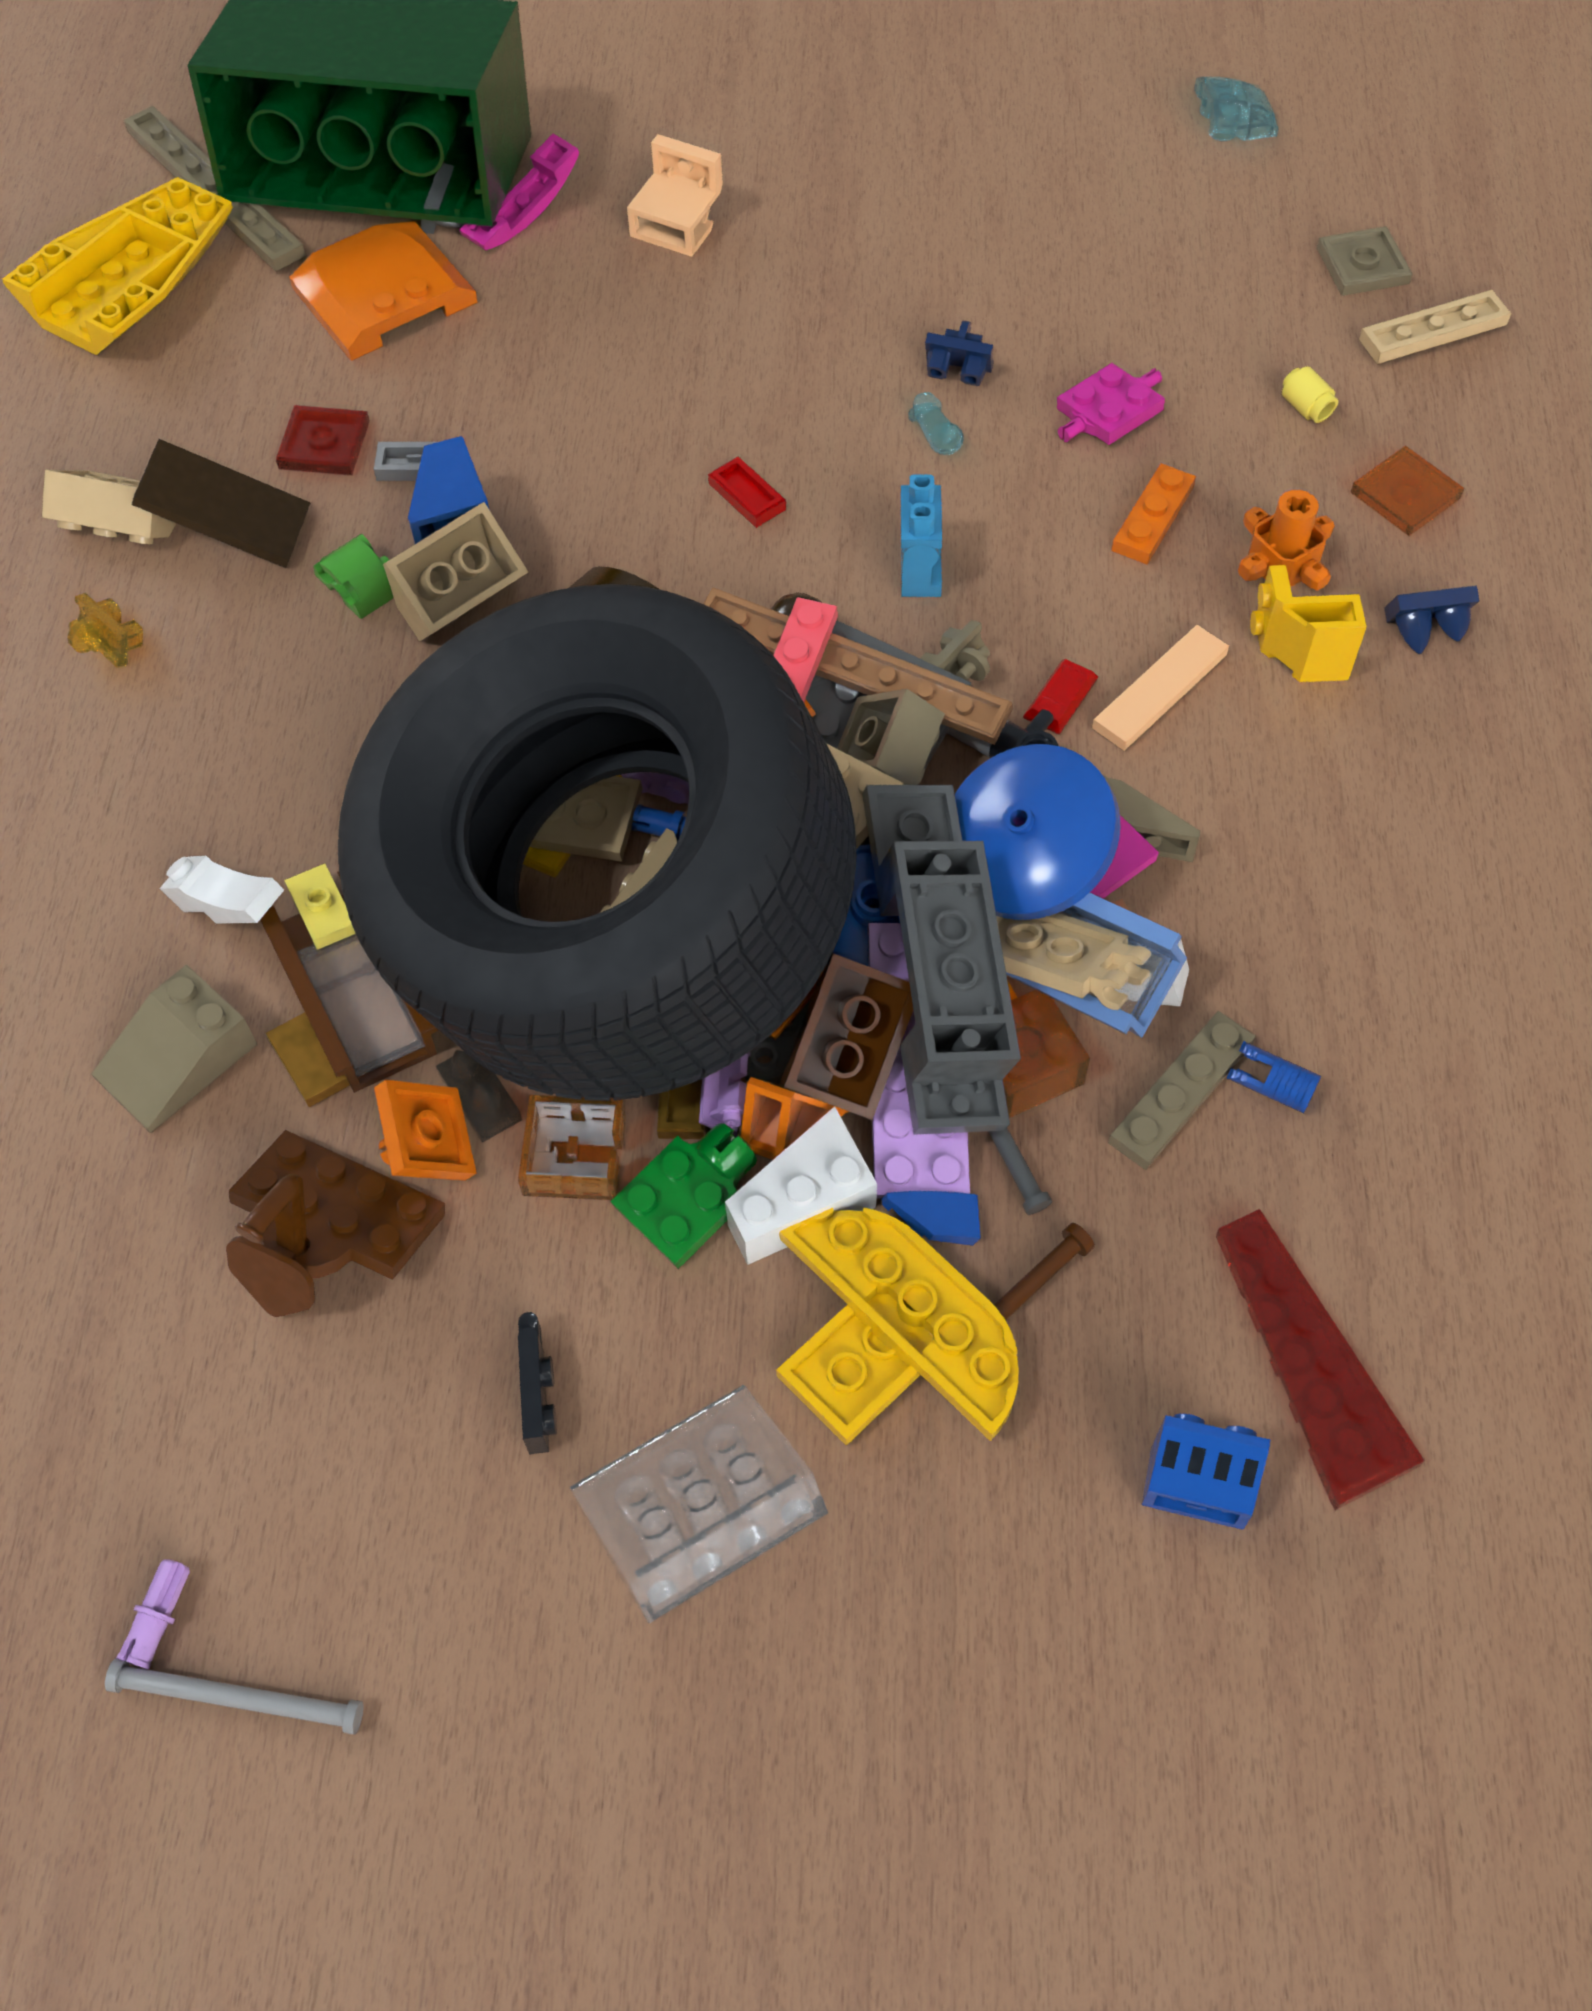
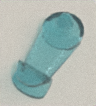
[908,392,964,455]

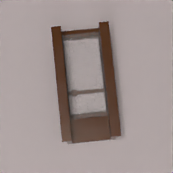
[260,871,439,1093]

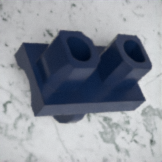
[925,320,994,386]

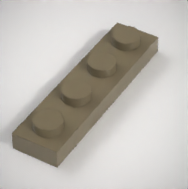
[1108,1011,1256,1170]

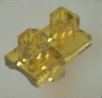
[67,593,143,668]

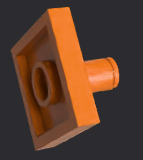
[374,1080,477,1181]

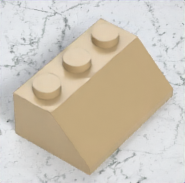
[42,470,176,544]
[383,502,528,641]

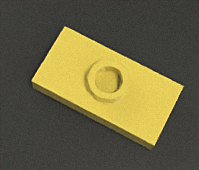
[284,863,356,950]

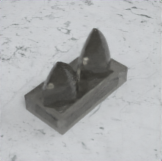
[436,1050,522,1143]

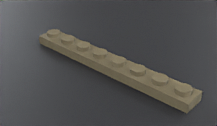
[124,106,306,271]

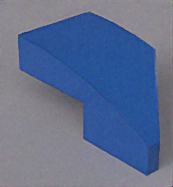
[882,1191,981,1246]

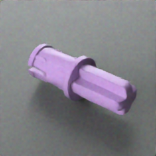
[116,1559,190,1670]

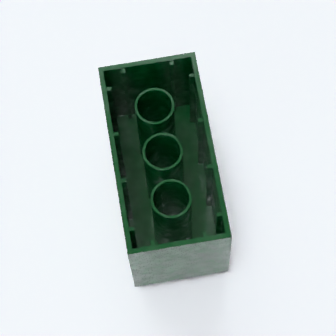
[187,0,532,226]

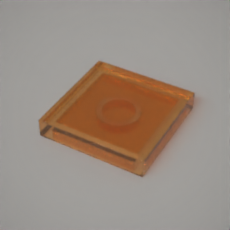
[1351,445,1465,536]

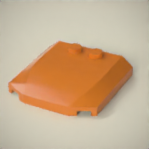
[289,221,478,361]

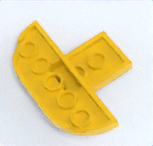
[776,1208,1019,1446]

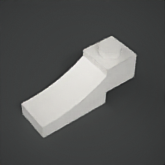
[159,856,284,924]

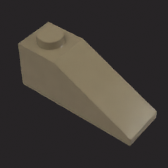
[1103,775,1200,862]

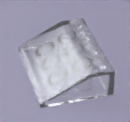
[570,1385,828,1624]

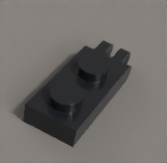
[518,1312,557,1455]

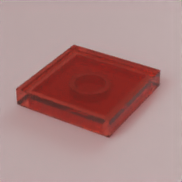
[276,405,370,476]

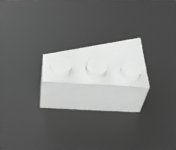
[725,1106,877,1265]

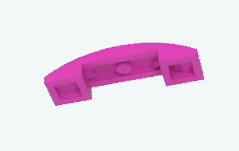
[459,133,579,250]

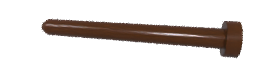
[994,1223,1095,1320]

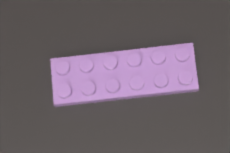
[867,923,970,1198]

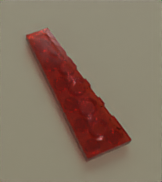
[1216,1209,1425,1510]

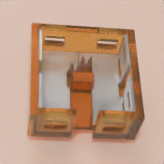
[518,1095,626,1200]

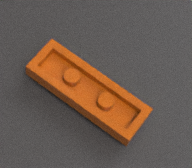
[1111,463,1196,565]

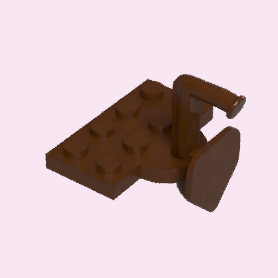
[226,1130,445,1317]

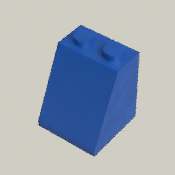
[408,436,490,544]

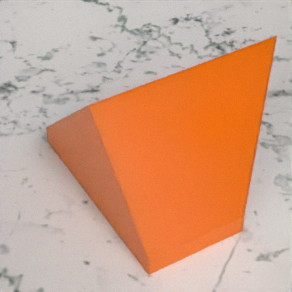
[741,1077,849,1160]

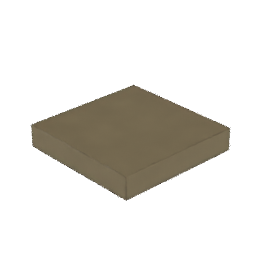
[1317,226,1413,296]

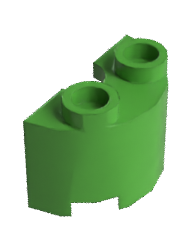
[313,534,394,619]

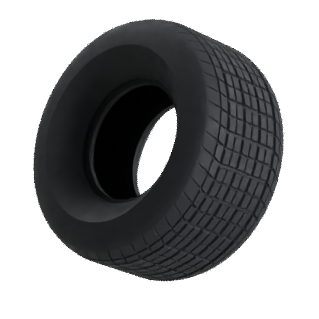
[338,584,857,1101]

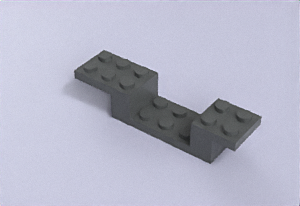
[862,785,1021,1135]

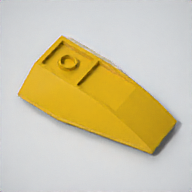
[2,177,233,355]

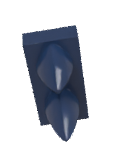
[1384,586,1480,654]

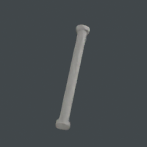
[105,1658,364,1735]

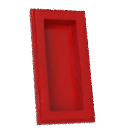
[1023,659,1098,735]

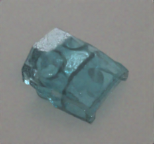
[1194,77,1278,141]

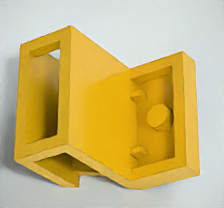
[1250,565,1367,682]

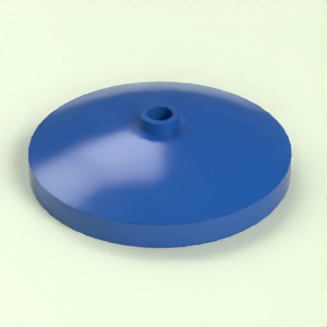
[954,744,1121,920]

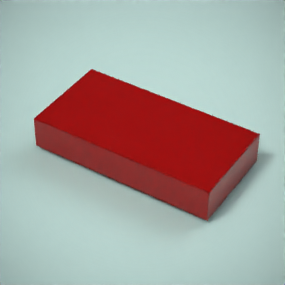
[708,457,786,528]

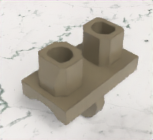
[920,620,990,681]

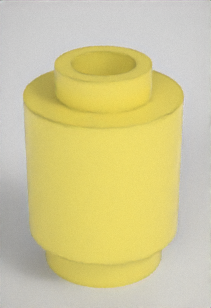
[1282,366,1339,423]

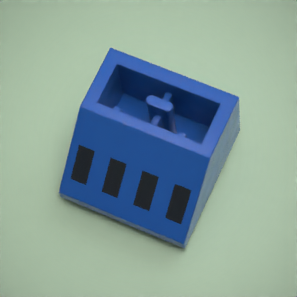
[1141,1413,1270,1530]

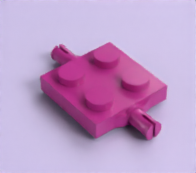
[1057,363,1165,445]

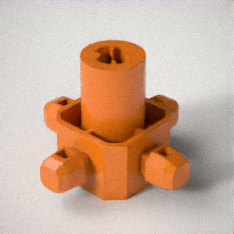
[1238,490,1335,590]

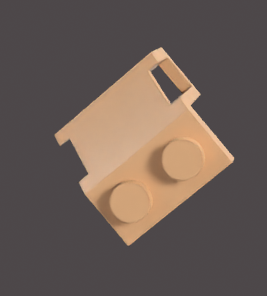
[627,134,723,257]

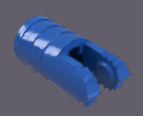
[1227,1041,1321,1114]

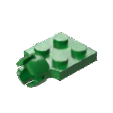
[610,1123,757,1269]

